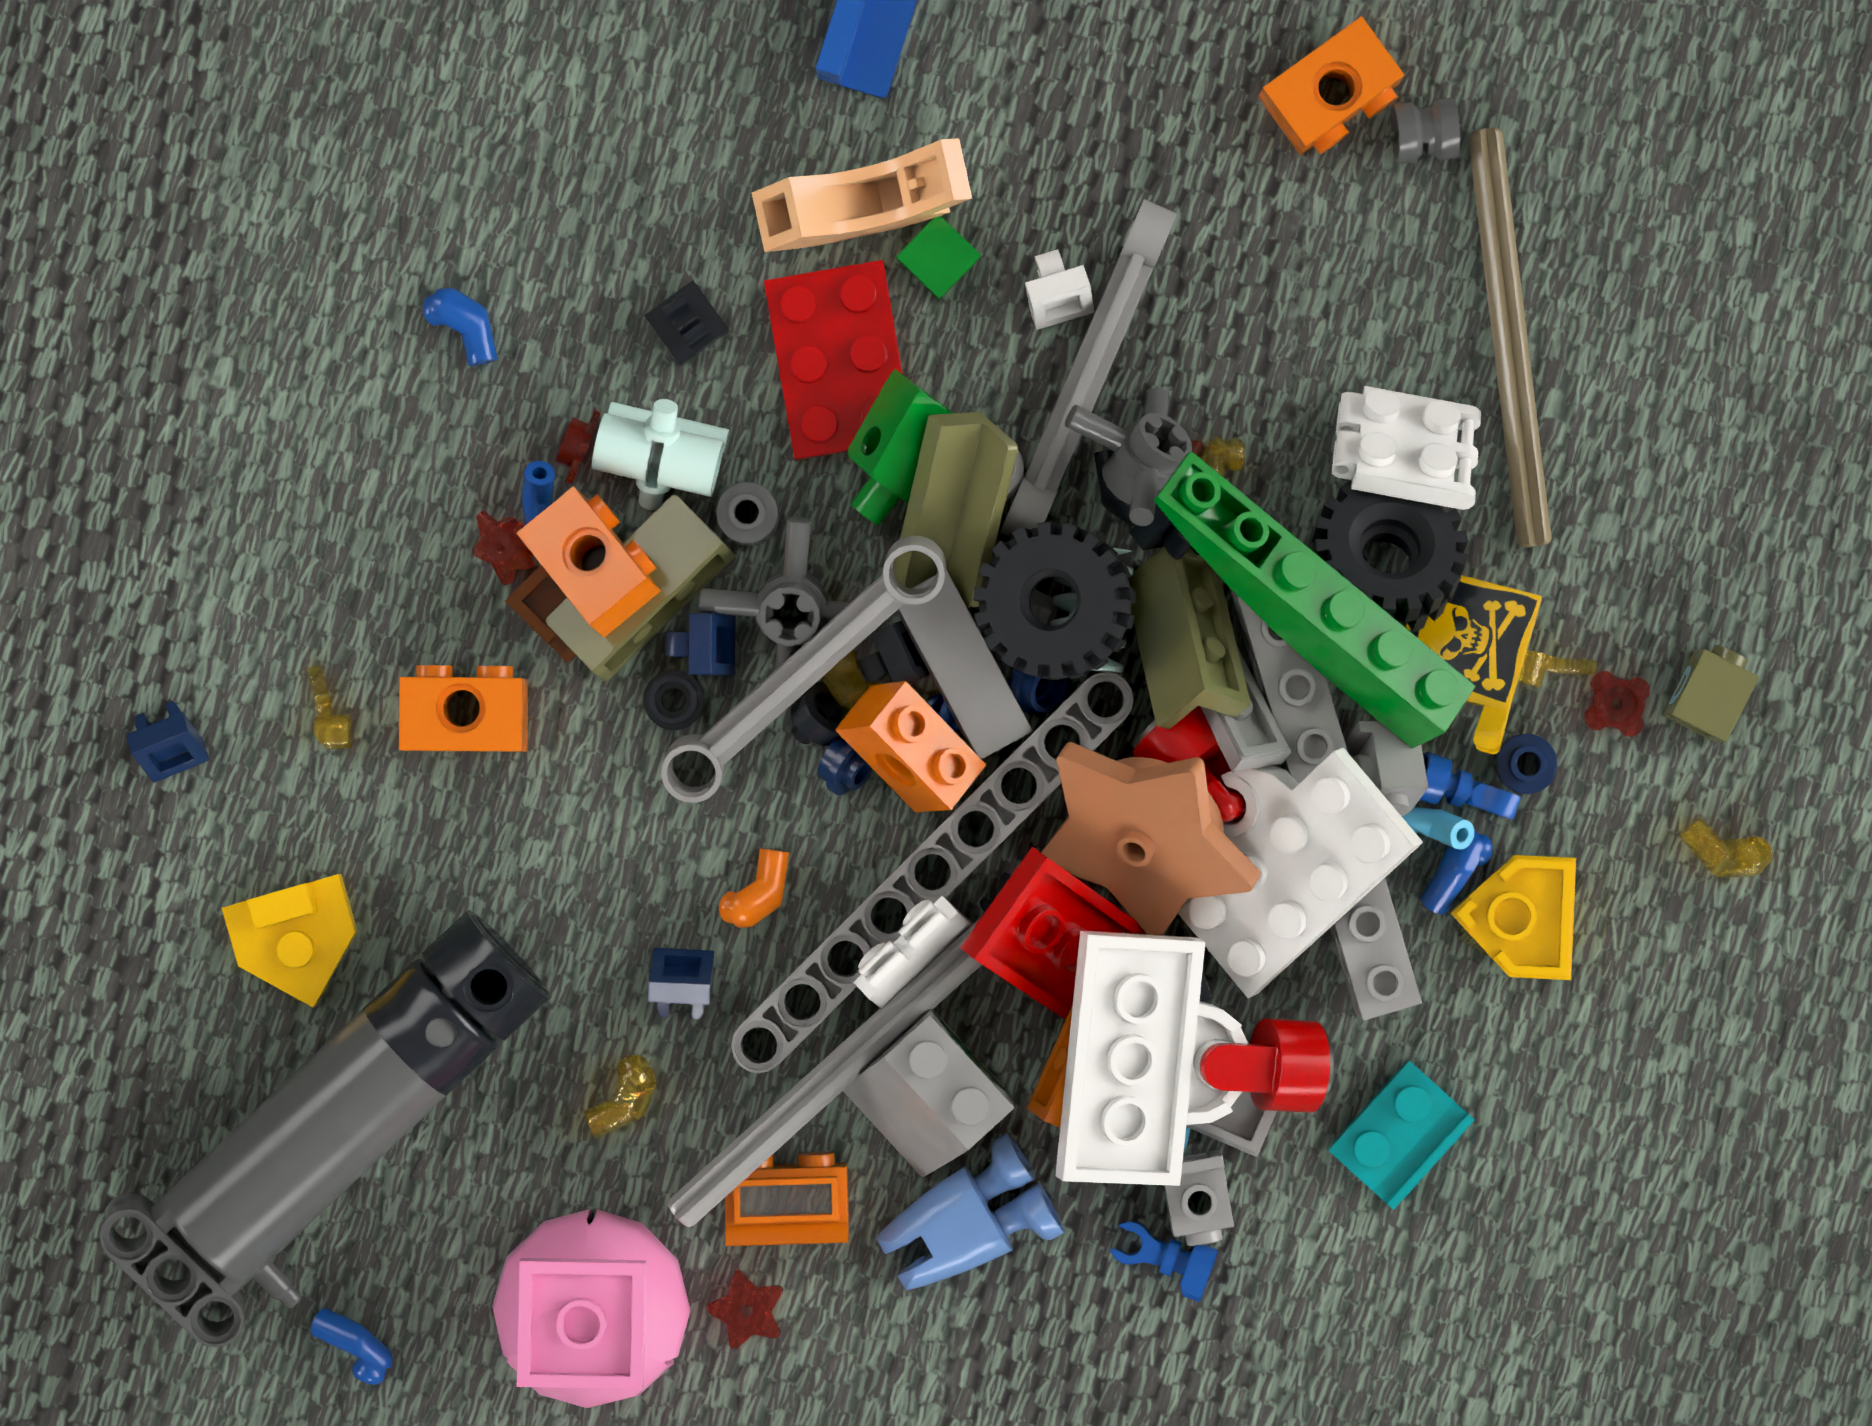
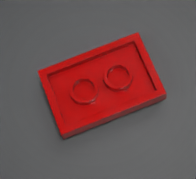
[764,260,903,461]
[960,847,1145,1020]

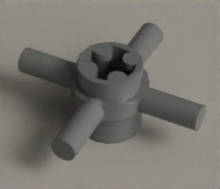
[1065,388,1235,526]
[699,517,883,671]

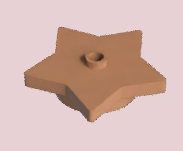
[1041,742,1261,936]

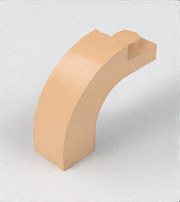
[752,138,972,252]

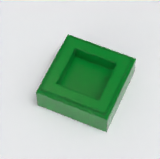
[896,216,982,301]

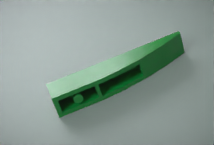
[1153,451,1476,749]

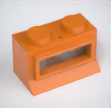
[725,1152,850,1246]

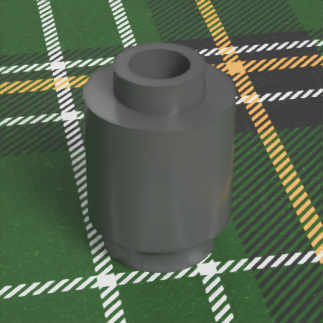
[716,482,780,546]

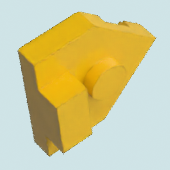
[1450,855,1576,980]
[222,874,358,1008]

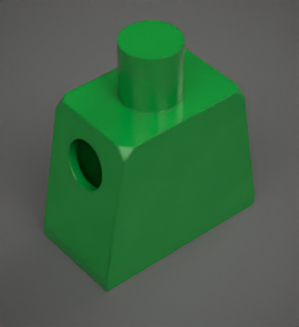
[848,369,954,526]

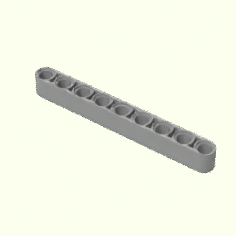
[731,672,1134,1073]

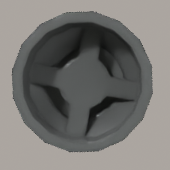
[1390,98,1460,164]

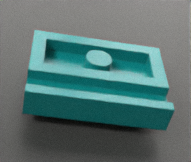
[1327,1059,1475,1210]

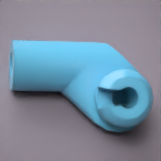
[1402,807,1474,850]

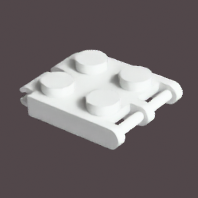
[1332,386,1481,510]
[853,896,973,1008]

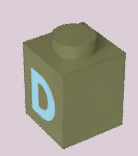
[1662,645,1759,743]

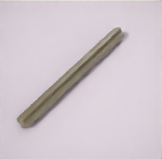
[1468,128,1552,548]

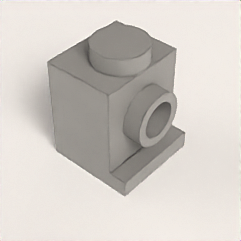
[1345,721,1428,816]
[1163,1150,1234,1246]

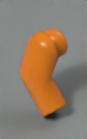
[719,848,789,928]

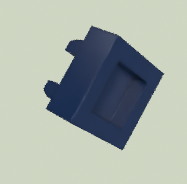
[665,613,736,676]
[126,701,210,783]
[648,948,714,1019]

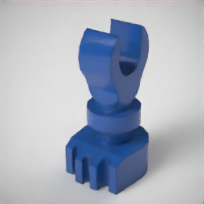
[1420,752,1521,820]
[1110,1220,1219,1302]

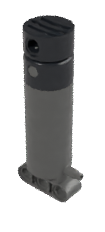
[99,910,551,1348]

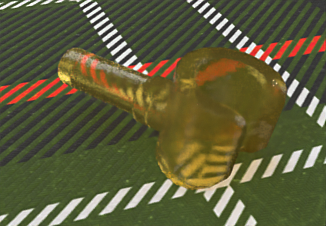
[1518,651,1597,688]
[307,665,352,749]

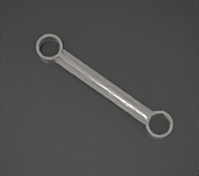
[1000,199,1178,539]
[661,535,946,803]

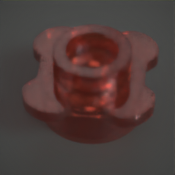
[1584,671,1650,737]

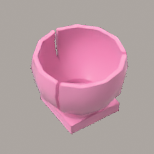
[492,1209,690,1408]

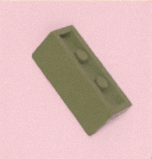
[893,412,1018,608]
[546,495,736,682]
[1128,546,1251,729]

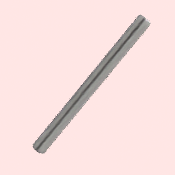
[667,920,982,1227]

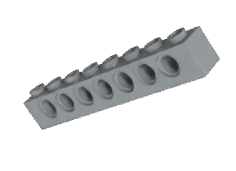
[1228,586,1422,1021]

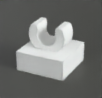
[1025,249,1094,330]

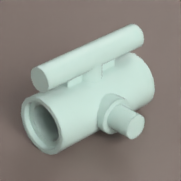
[592,399,730,510]

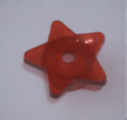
[554,409,601,484]
[472,510,535,585]
[706,1270,783,1349]

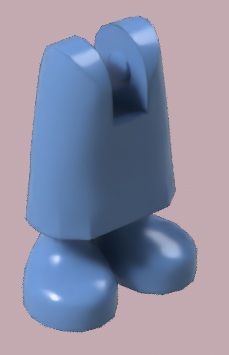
[876,1132,1065,1290]

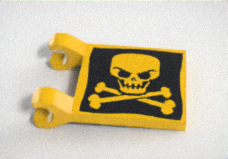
[1406,575,1542,754]

